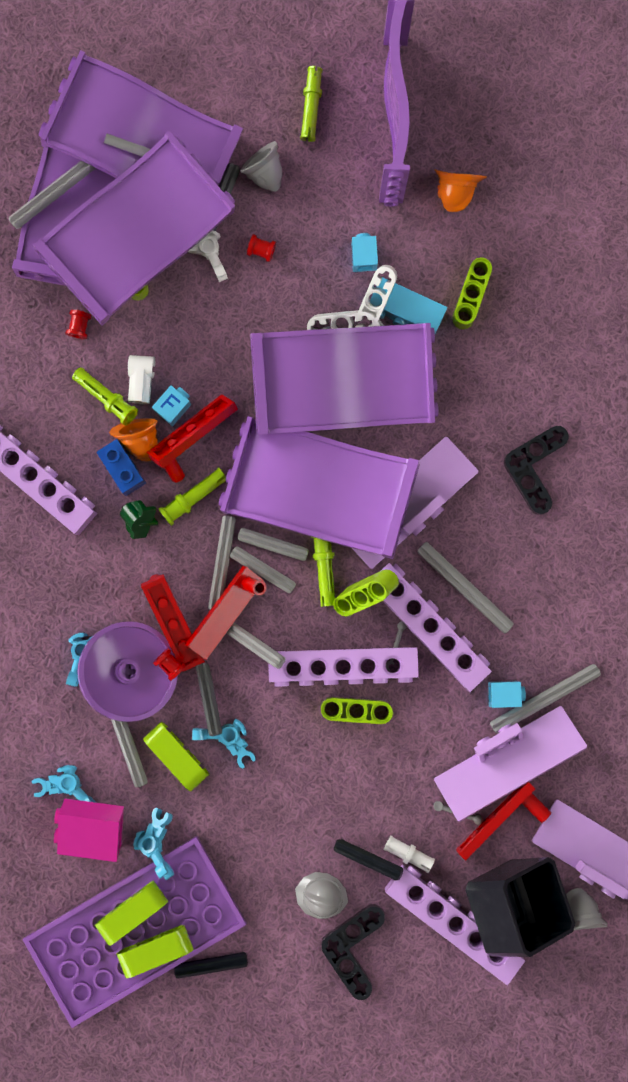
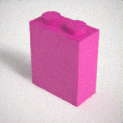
[54,798,124,862]

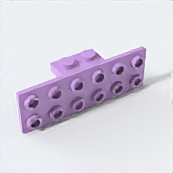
[352,437,478,569]
[434,706,587,822]
[532,799,628,900]

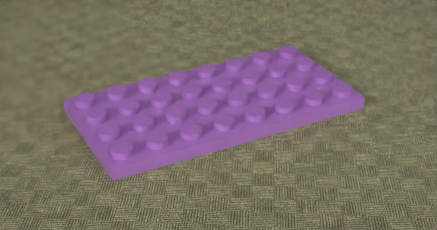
[22,836,247,1028]

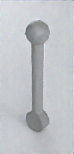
[386,621,407,671]
[433,801,483,825]

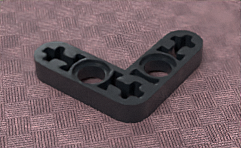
[504,426,569,515]
[322,904,385,1000]

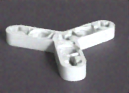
[307,265,397,330]

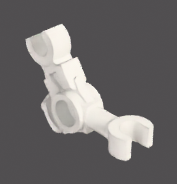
[188,230,228,282]

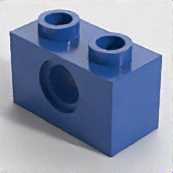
[96,439,147,496]

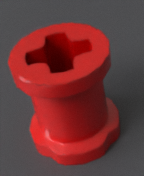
[247,234,276,262]
[65,310,92,339]
[153,648,186,681]

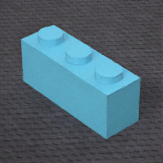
[370,277,448,334]

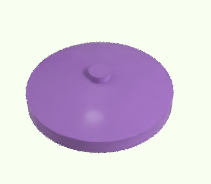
[77,622,178,722]

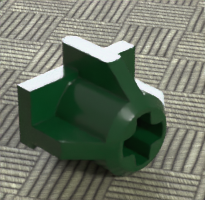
[120,500,158,539]

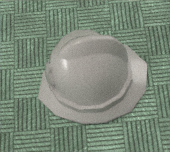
[240,141,282,192]
[295,872,348,919]
[566,888,607,931]

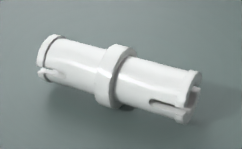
[383,835,435,873]

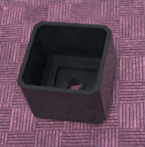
[465,857,575,957]

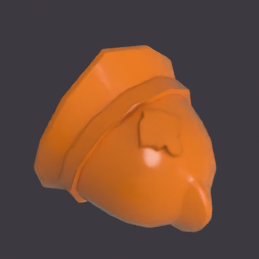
[434,169,487,212]
[109,418,158,462]

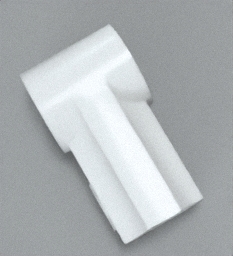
[128,355,155,404]

